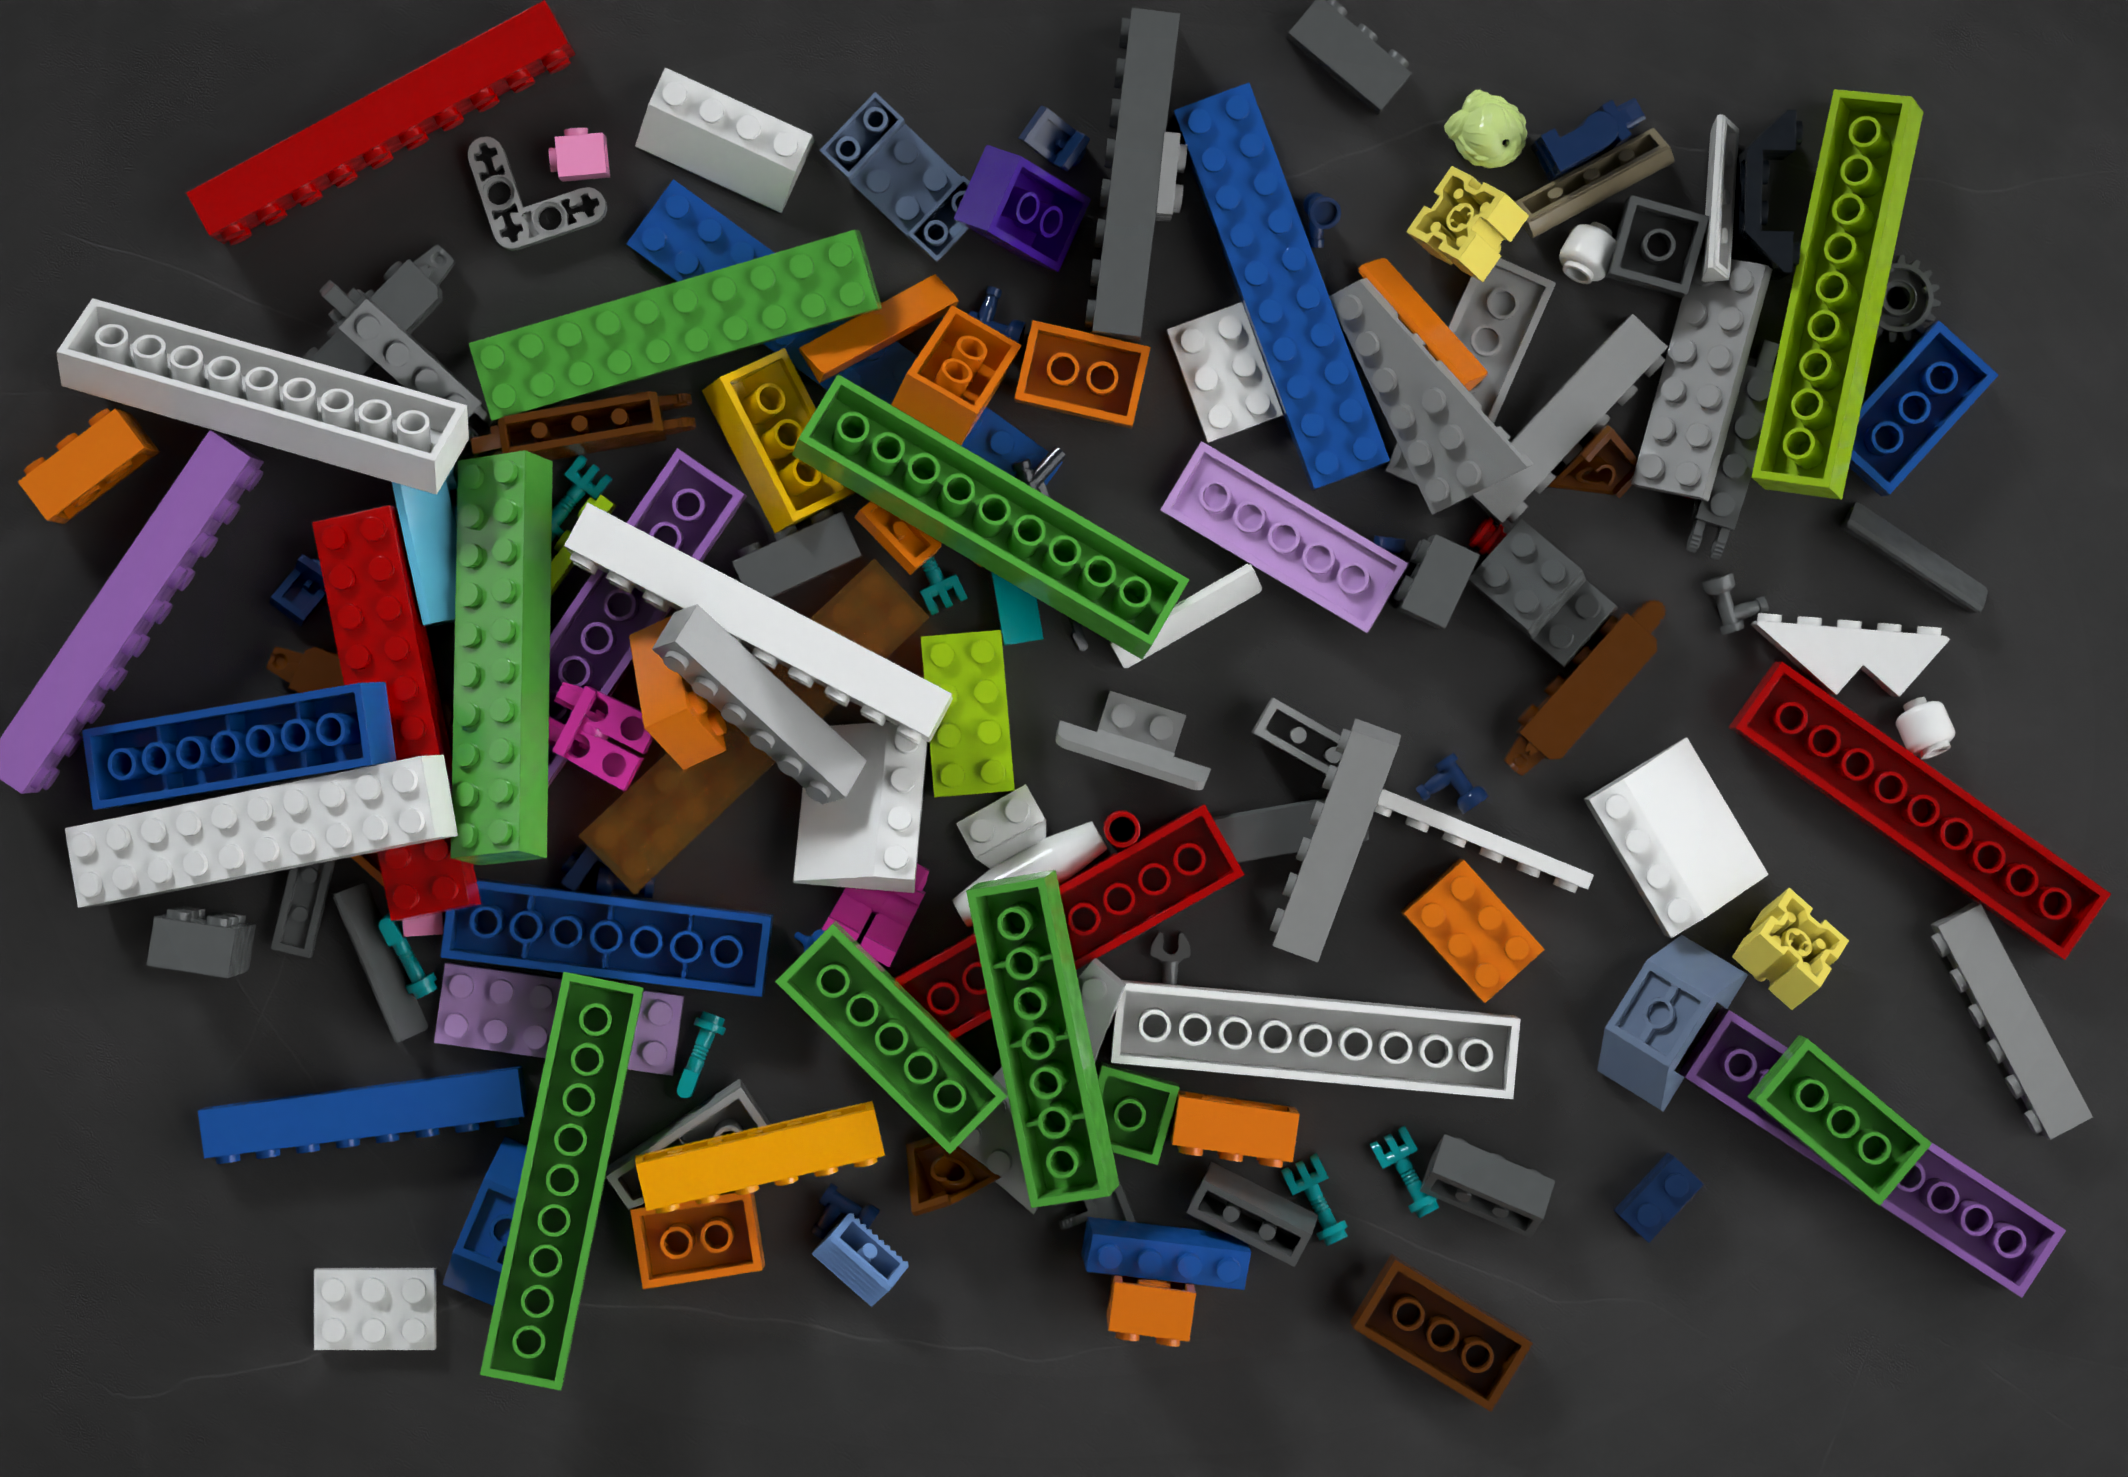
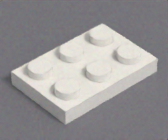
[1166,302,1283,443]
[314,1268,436,1350]

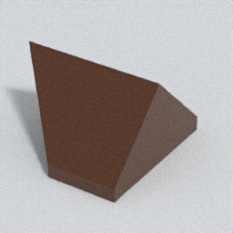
[1547,425,1638,499]
[906,1136,1002,1216]

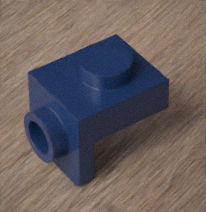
[1018,105,1090,171]
[269,554,327,627]
[561,841,624,891]

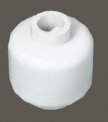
[1559,222,1616,284]
[1896,697,1956,759]

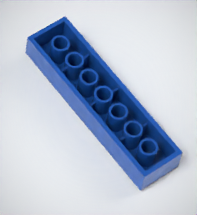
[82,682,397,810]
[440,878,774,997]

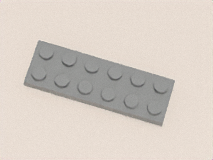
[1631,254,1773,501]
[1384,258,1556,504]

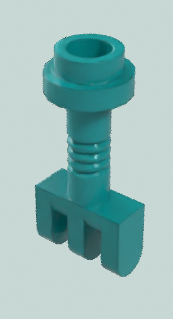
[551,455,613,543]
[920,556,968,616]
[379,913,437,999]
[677,1011,726,1098]
[1369,1125,1439,1218]
[1281,1153,1348,1247]

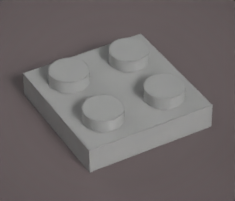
[1155,132,1187,222]

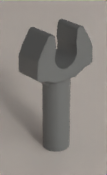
[1150,931,1191,985]

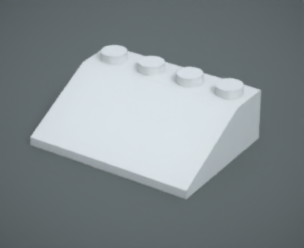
[793,722,928,893]
[1583,737,1769,938]

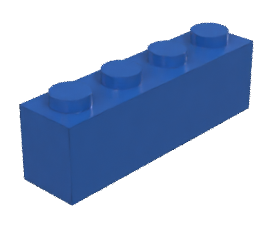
[1081,1217,1251,1290]

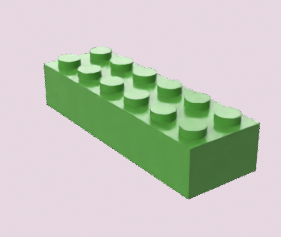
[775,921,1008,1154]

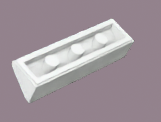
[1701,114,1739,282]
[1110,563,1262,668]

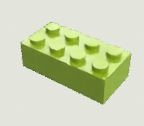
[921,630,1015,797]

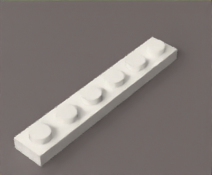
[1374,789,1594,893]

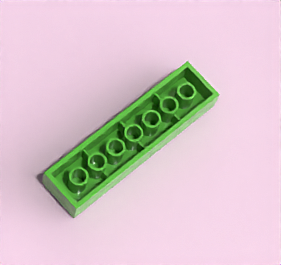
[966,870,1119,1208]

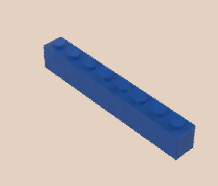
[198,1066,528,1164]

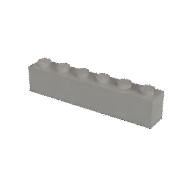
[1470,314,1668,525]
[652,604,867,804]
[1270,718,1401,962]
[1930,902,2093,1140]

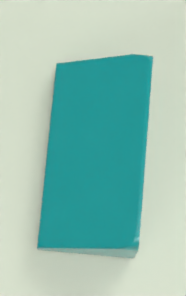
[992,572,1044,646]

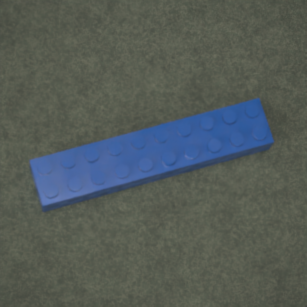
[1172,82,1390,491]

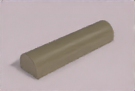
[1515,128,1675,238]

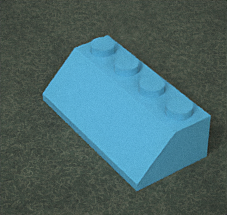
[392,466,458,627]

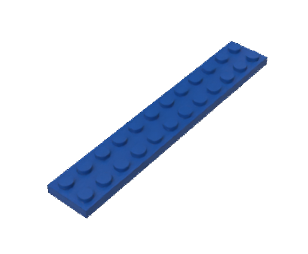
[627,179,1063,486]

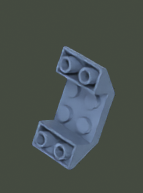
[820,92,970,262]
[1597,935,1748,1112]

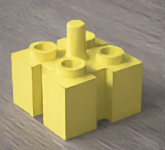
[1406,166,1529,282]
[1732,888,1849,1010]

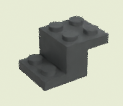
[1468,519,1618,668]

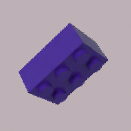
[954,145,1091,272]

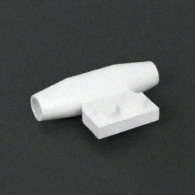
[952,784,1108,927]

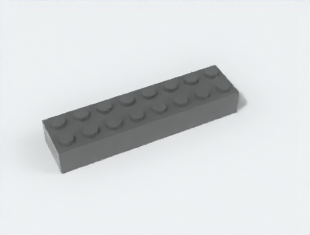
[1085,8,1180,343]

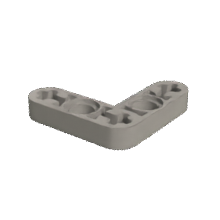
[468,136,607,251]

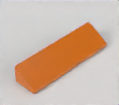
[1358,258,1488,391]
[799,274,959,383]

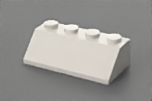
[635,68,815,213]

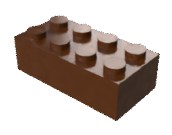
[1350,1254,1533,1412]

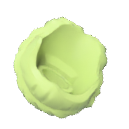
[1444,89,1528,168]

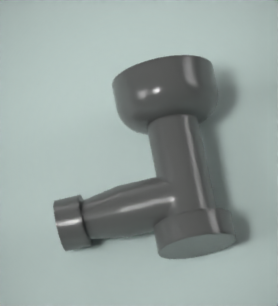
[1702,573,1769,635]

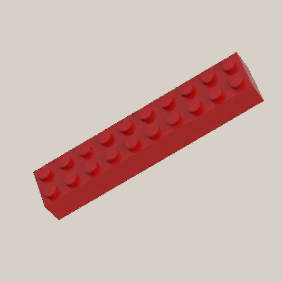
[186,0,576,245]
[312,505,481,921]
[1728,662,2111,960]
[894,803,1245,1038]

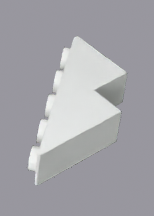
[1750,613,1950,697]

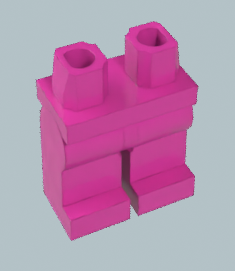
[549,682,654,791]
[822,863,930,967]

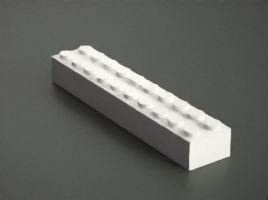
[56,298,469,495]
[564,502,953,745]
[65,755,458,908]
[1110,980,1521,1099]

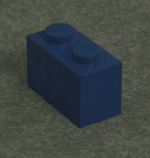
[1614,1152,1704,1243]

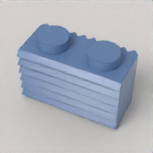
[812,1213,909,1307]

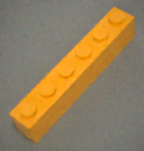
[635,1101,885,1213]

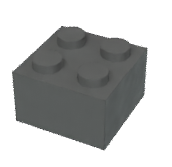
[1605,195,1709,298]
[1393,534,1480,630]

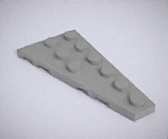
[1329,278,1534,515]
[959,958,1126,1214]

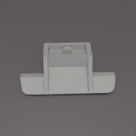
[1056,691,1211,790]

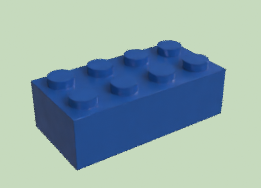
[1849,321,1998,497]

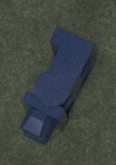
[1530,98,1646,181]

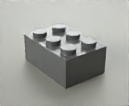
[147,906,256,978]

